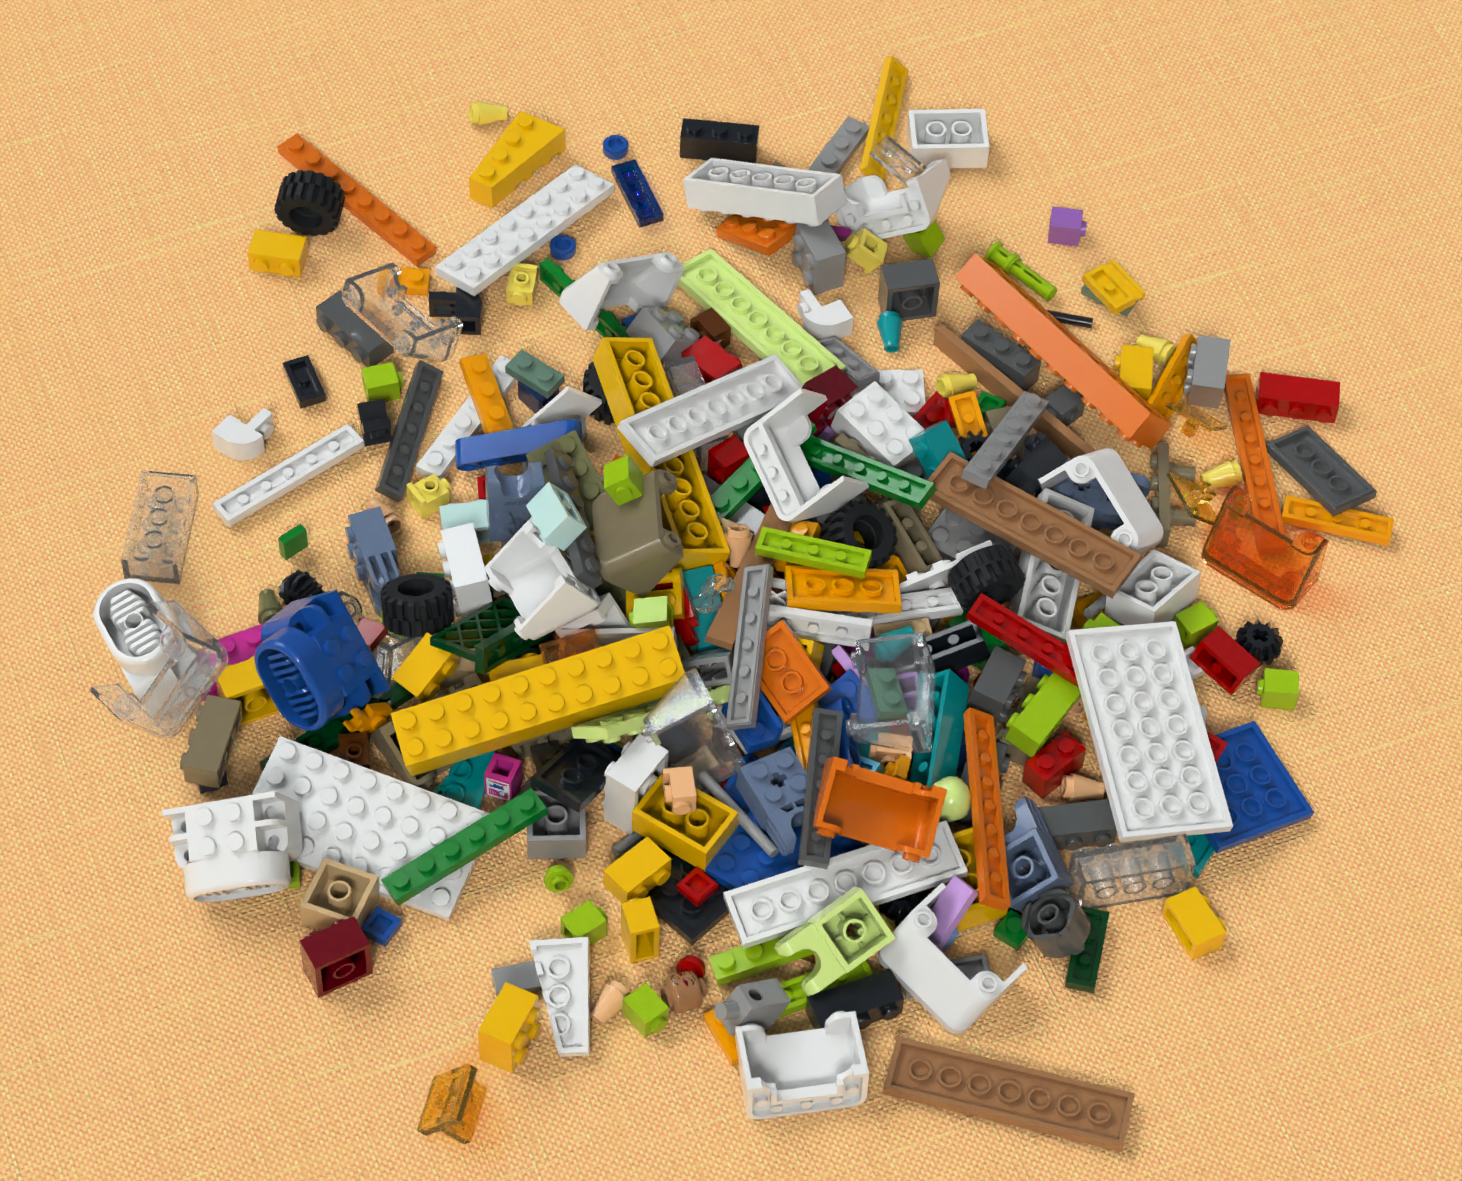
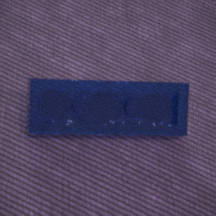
[611,159,664,228]

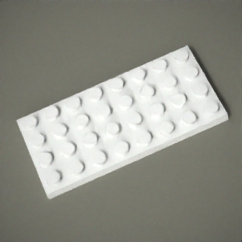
[1065,621,1233,842]
[252,736,489,921]

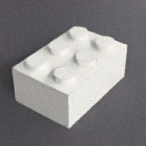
[906,109,989,169]
[831,381,925,469]
[437,523,493,620]
[1104,549,1201,625]
[602,734,669,835]

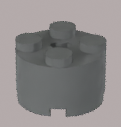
[1021,889,1091,958]

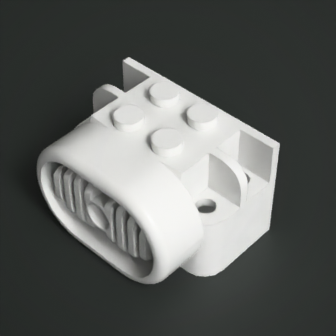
[92,578,212,718]
[162,791,303,902]

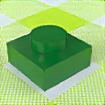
[993,910,1029,951]

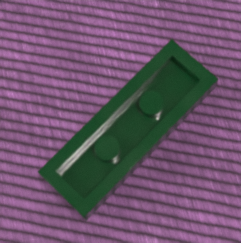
[1064,906,1110,994]

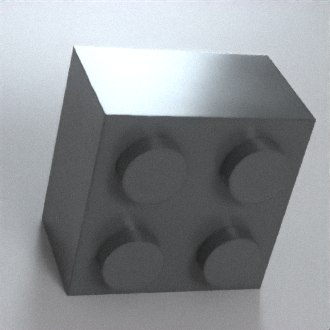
[878,259,940,321]
[966,646,1027,728]

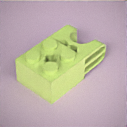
[774,886,896,995]

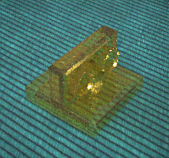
[416,1063,488,1145]

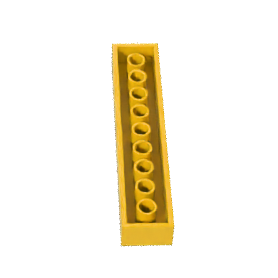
[592,337,731,573]
[390,625,690,777]

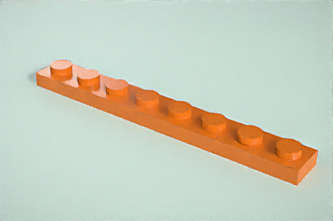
[278,133,436,267]
[1224,373,1288,554]
[963,707,1011,912]

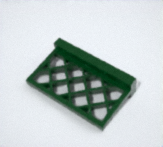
[430,596,556,675]

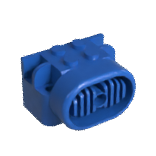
[254,589,391,731]

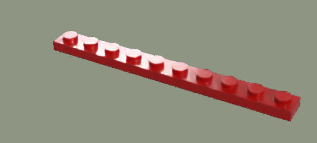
[965,593,1228,763]

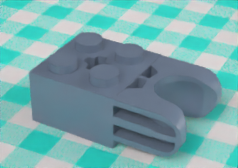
[1052,459,1151,531]
[485,461,545,542]
[345,506,400,618]
[736,747,836,856]
[1004,796,1074,912]

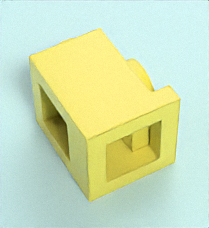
[844,228,888,274]
[506,263,538,306]
[406,473,451,519]

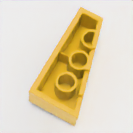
[469,110,565,208]

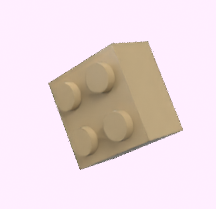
[299,858,380,930]

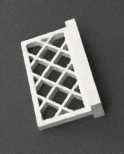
[767,578,875,649]

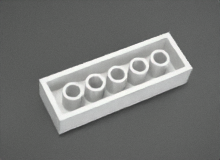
[683,158,846,227]
[1009,488,1095,644]

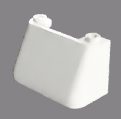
[836,158,951,239]
[559,252,685,331]
[484,519,601,640]
[735,1011,869,1120]

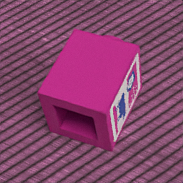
[484,753,523,802]

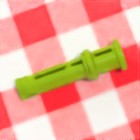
[985,241,1058,302]

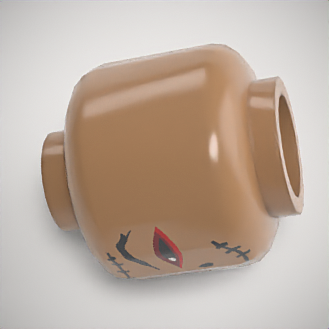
[660,971,707,1014]

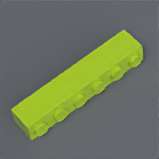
[1004,612,1120,758]

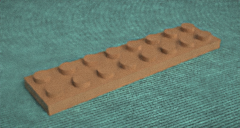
[928,452,1142,599]
[883,1036,1135,1152]

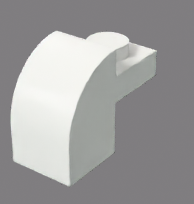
[797,289,853,341]
[212,408,274,460]

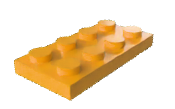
[784,565,902,614]

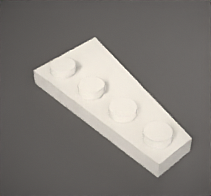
[899,540,995,594]
[529,937,590,1057]

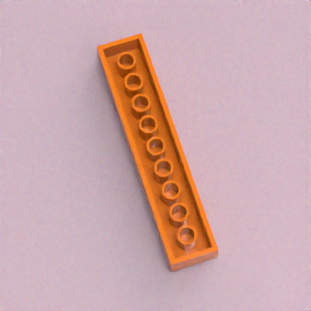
[955,253,1172,450]

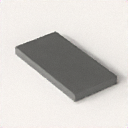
[1266,426,1377,516]

